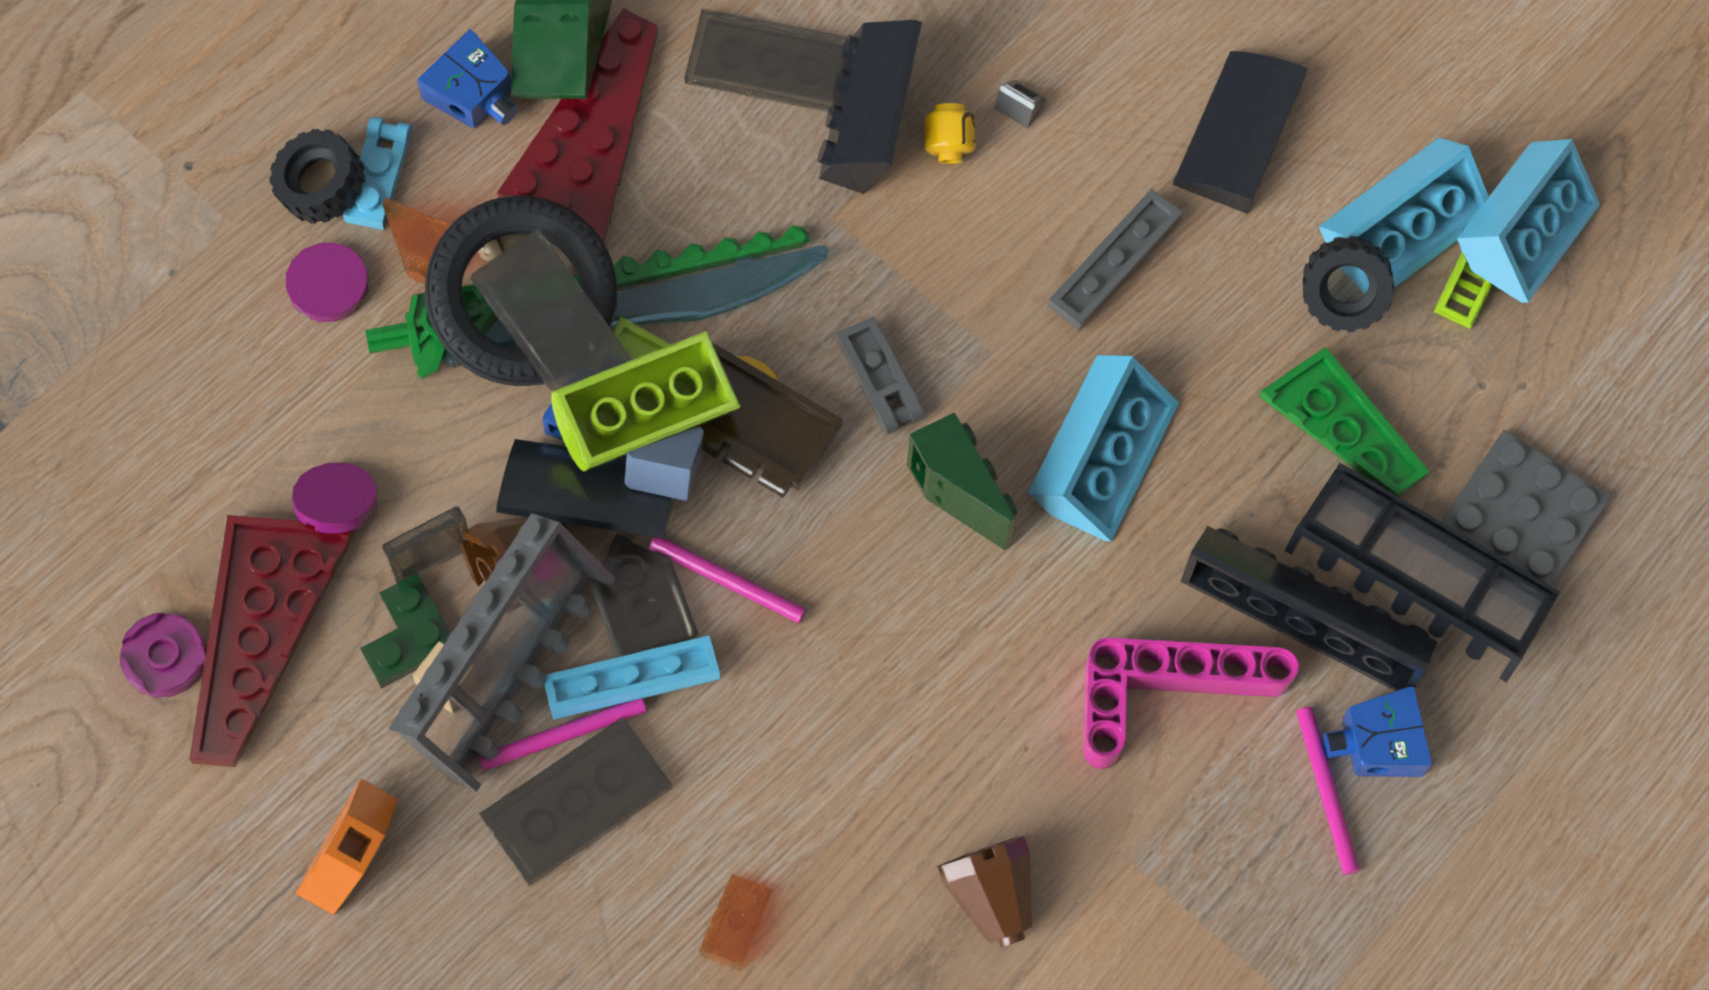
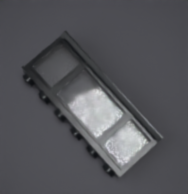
[1284,462,1561,683]

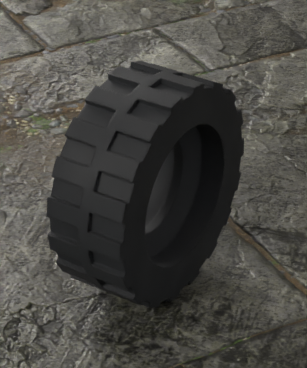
[269,129,365,224]
[1302,236,1395,332]

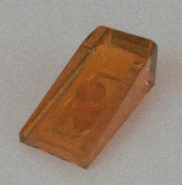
[699,874,773,971]

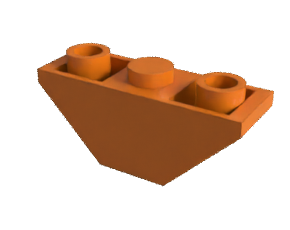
[294,778,399,915]

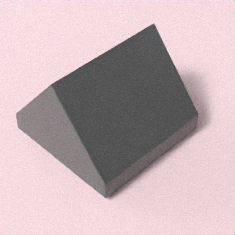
[994,80,1047,128]

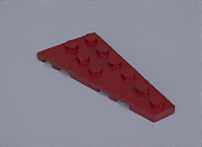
[497,8,658,244]
[189,515,356,767]

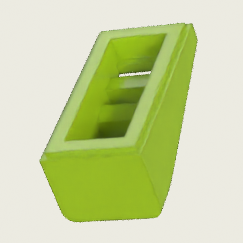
[1433,251,1492,329]

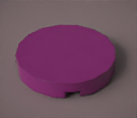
[286,243,368,322]
[292,463,377,533]
[120,613,207,698]

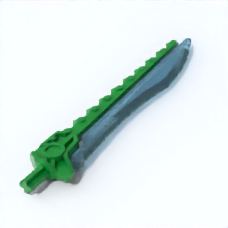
[365,225,828,379]

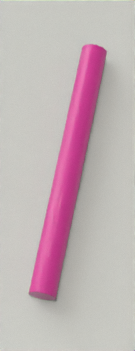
[649,537,806,624]
[478,698,647,771]
[1296,707,1360,875]

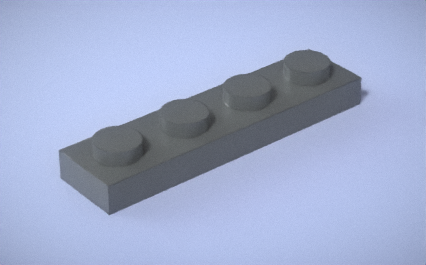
[1048,189,1183,331]

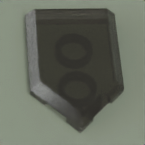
[590,534,698,658]

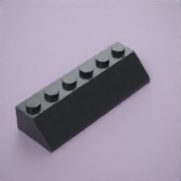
[1180,526,1438,691]

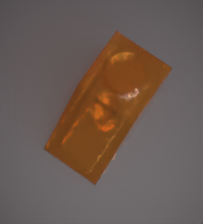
[382,198,450,284]

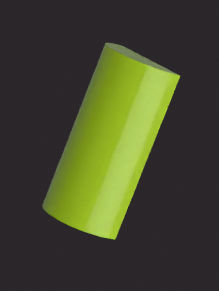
[551,331,741,471]

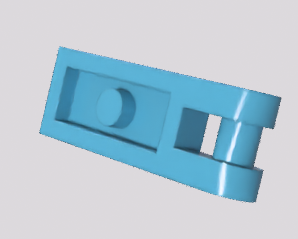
[343,116,412,230]

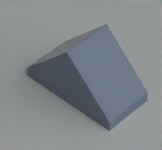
[624,426,704,501]

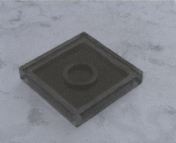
[382,506,468,584]

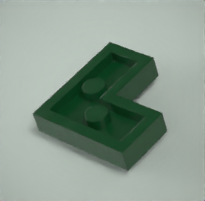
[360,573,450,689]

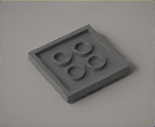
[1441,430,1611,587]

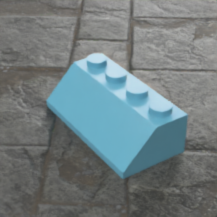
[1319,138,1489,294]
[1457,139,1600,303]
[1027,355,1179,542]

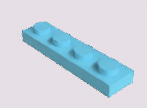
[544,635,720,720]

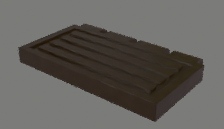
[681,342,843,498]

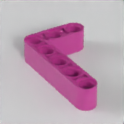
[1083,638,1299,769]

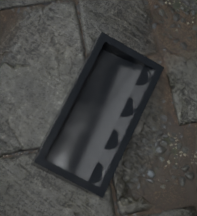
[1173,51,1308,214]
[496,439,675,538]

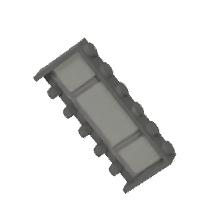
[389,513,616,792]

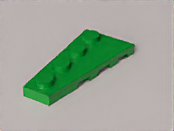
[1259,347,1430,497]

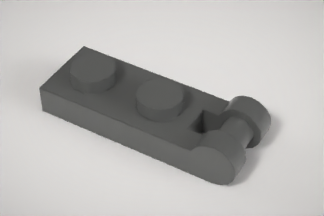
[837,317,924,435]

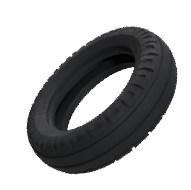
[425,195,617,386]

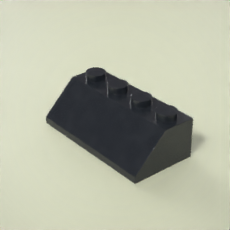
[817,20,922,194]

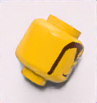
[924,103,976,164]

